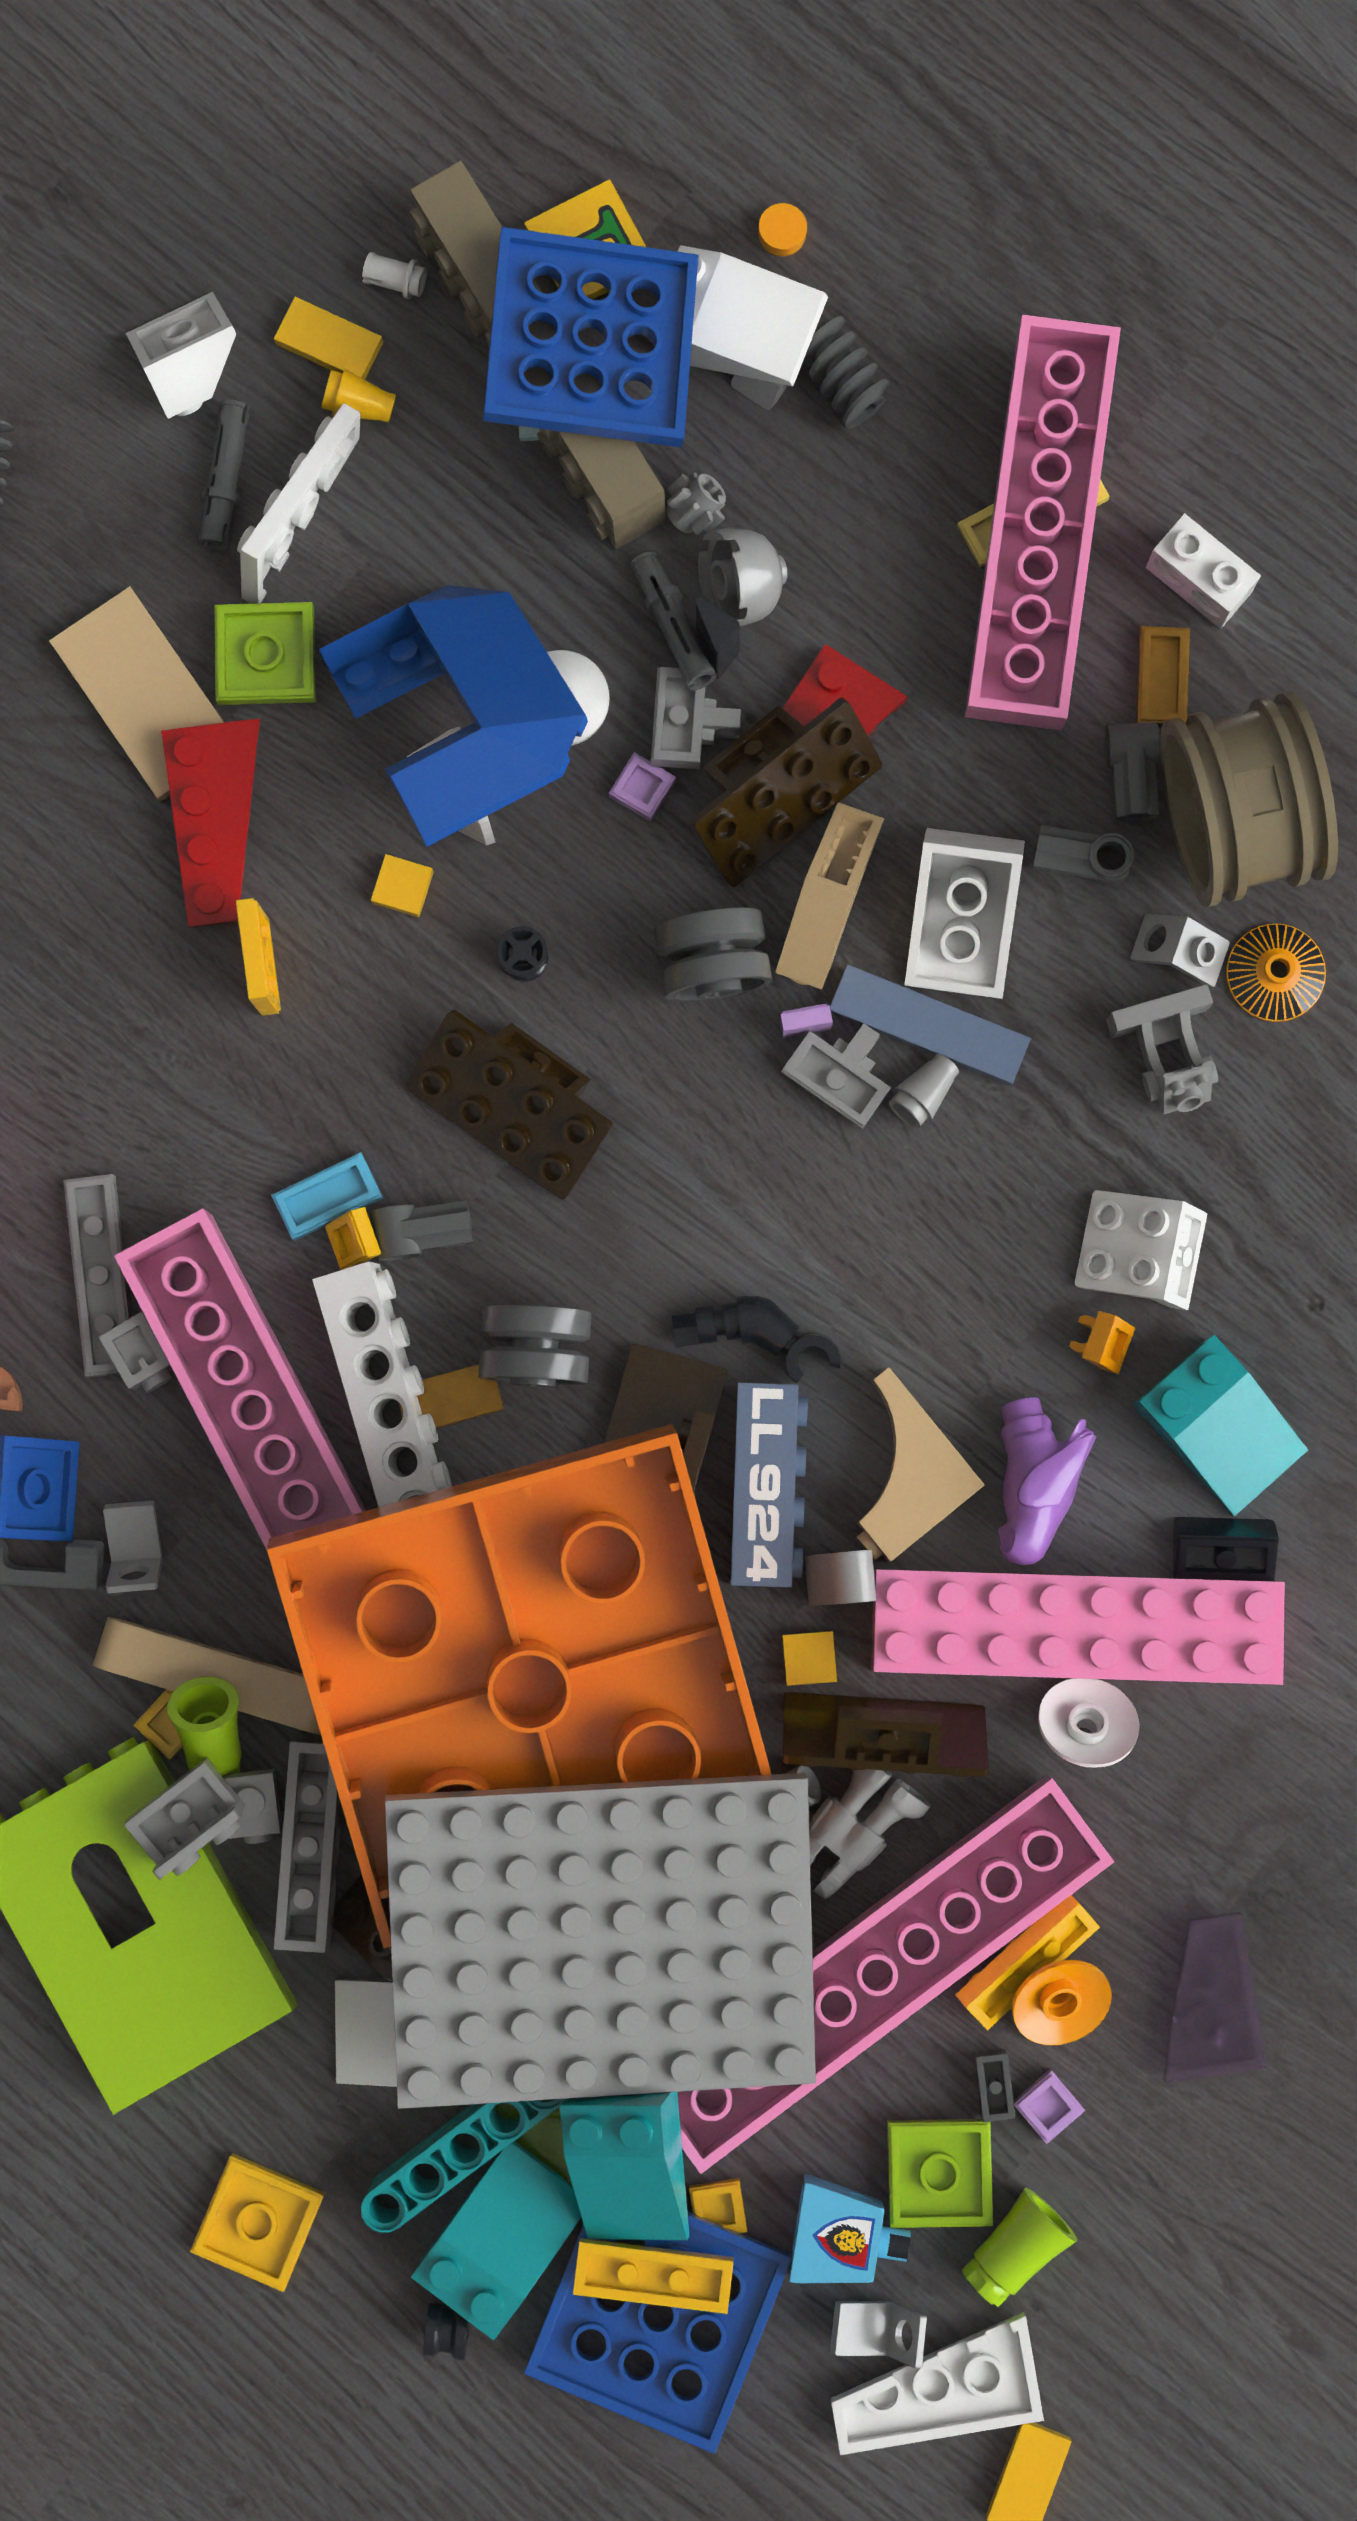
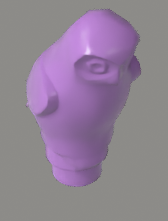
[998,1397,1097,1565]

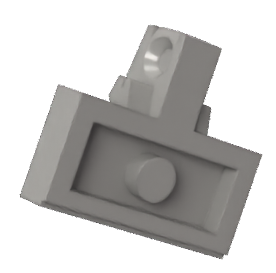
[651,667,741,769]
[781,1023,891,1129]

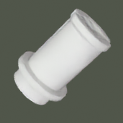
[362,252,427,299]

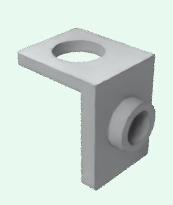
[1130,914,1230,987]
[103,1500,163,1593]
[830,2301,927,2368]

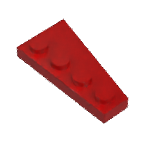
[782,644,908,736]
[161,718,261,928]

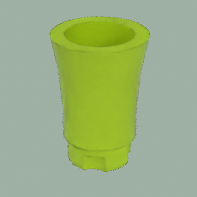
[167,1676,242,1777]
[962,2188,1077,2307]

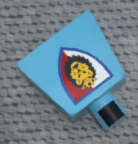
[788,2174,911,2283]

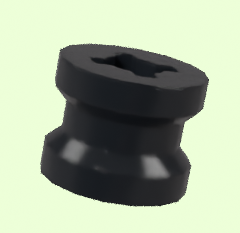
[497,926,549,982]
[423,2302,470,2360]

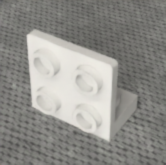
[1075,1190,1207,1310]

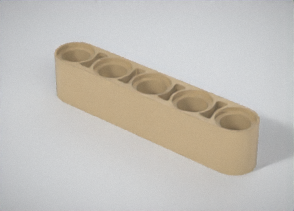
[93,1617,321,1735]

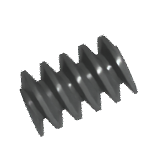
[801,315,890,429]

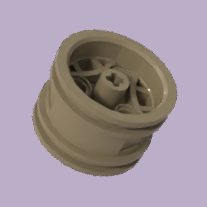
[1160,691,1338,907]

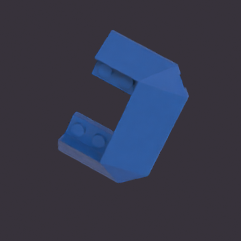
[318,585,588,847]

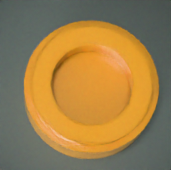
[758,203,807,256]

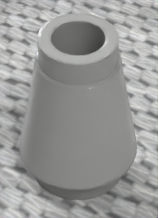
[889,1054,959,1128]

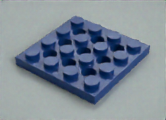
[483,227,699,447]
[524,2211,792,2454]

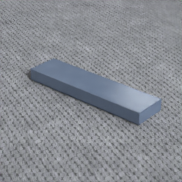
[830,964,1031,1086]

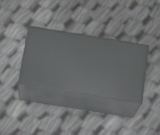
[974,2049,1015,2122]

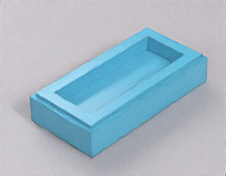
[271,1152,384,1241]

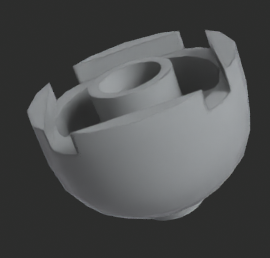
[698,527,787,627]

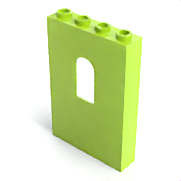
[0,1737,298,2115]

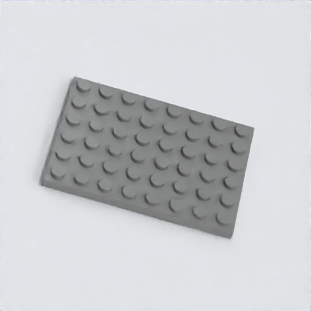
[385,1773,816,2109]

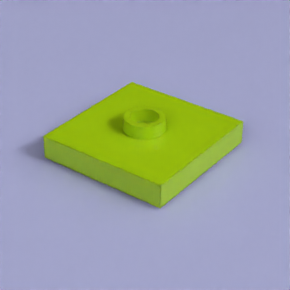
[214,602,316,705]
[887,2119,993,2228]

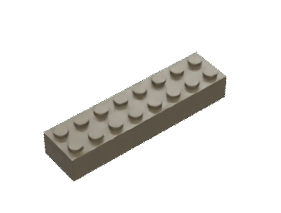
[409,160,666,550]

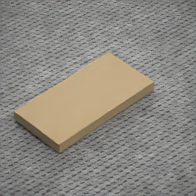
[49,586,224,802]

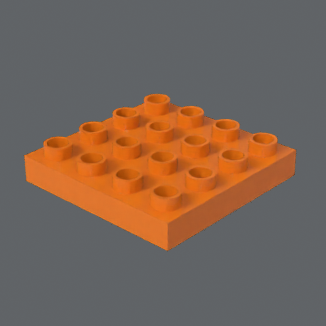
[267,1424,772,1949]

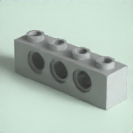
[274,1739,342,1953]

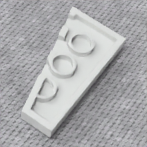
[237,403,360,604]
[831,2312,1044,2455]

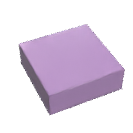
[609,752,676,822]
[779,1003,833,1039]
[1013,2069,1085,2144]

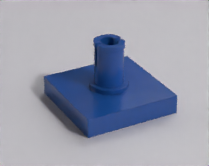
[0,1435,79,1542]

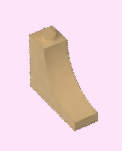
[775,802,884,989]
[857,1367,985,1562]

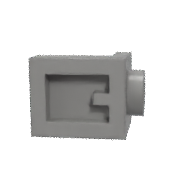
[98,1311,172,1393]

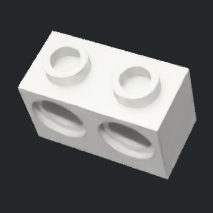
[1146,513,1261,629]

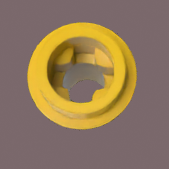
[321,369,396,423]

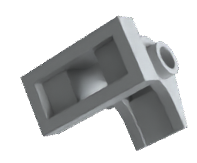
[1106,984,1218,1114]

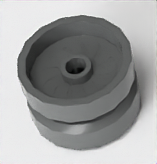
[654,908,773,1002]
[478,1305,591,1387]

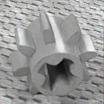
[666,472,726,535]

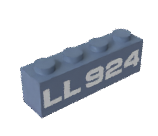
[731,1383,808,1588]

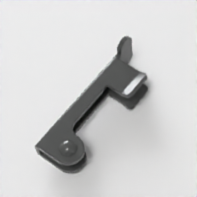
[0,1538,125,1596]

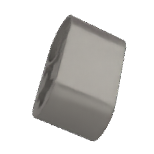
[804,1550,877,1606]

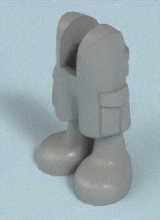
[809,1769,931,1900]

